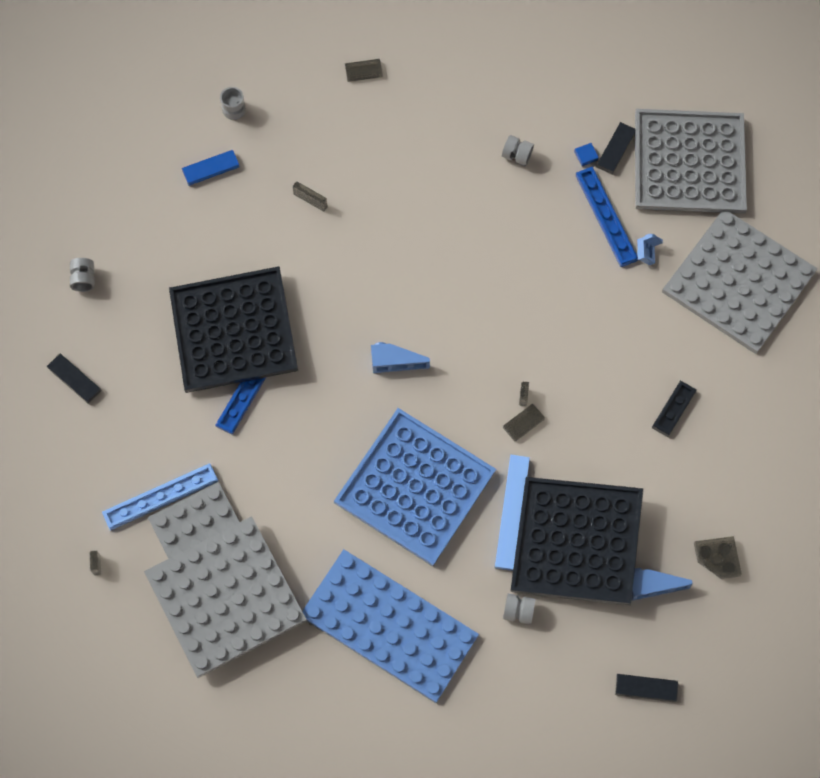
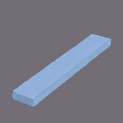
[494,454,530,571]
[102,463,219,531]

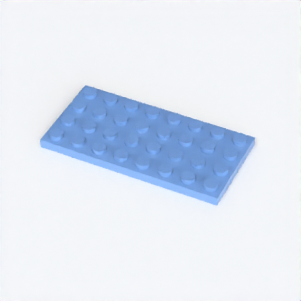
[302,549,479,703]

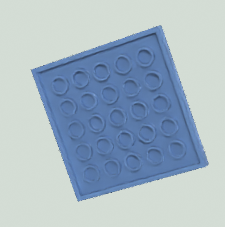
[334,408,496,566]

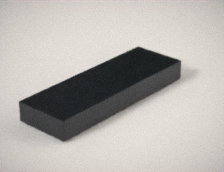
[596,122,635,175]
[47,353,101,404]
[652,380,697,437]
[615,674,678,702]

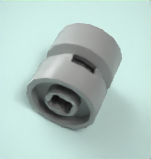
[220,87,246,120]
[502,135,534,166]
[70,258,94,292]
[503,593,535,625]

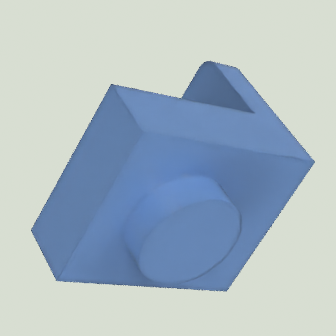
[637,234,663,265]

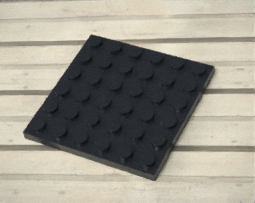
[169,266,299,393]
[510,477,644,606]

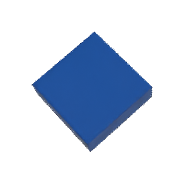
[574,143,599,166]

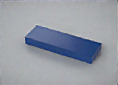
[182,150,240,186]

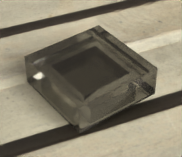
[519,381,529,406]
[89,551,101,575]

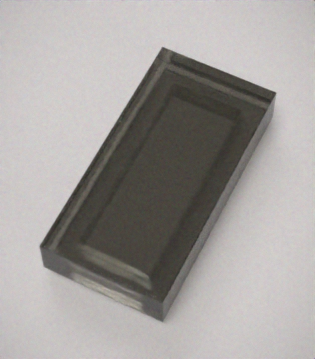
[345,59,383,82]
[293,181,328,212]
[503,403,545,442]

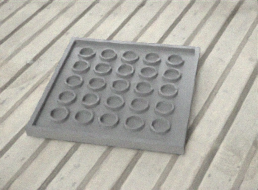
[635,109,747,213]
[662,211,818,354]
[144,516,307,678]

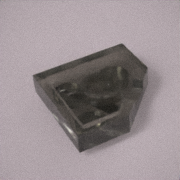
[694,536,742,579]

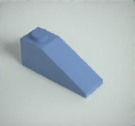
[371,342,430,373]
[632,568,693,601]

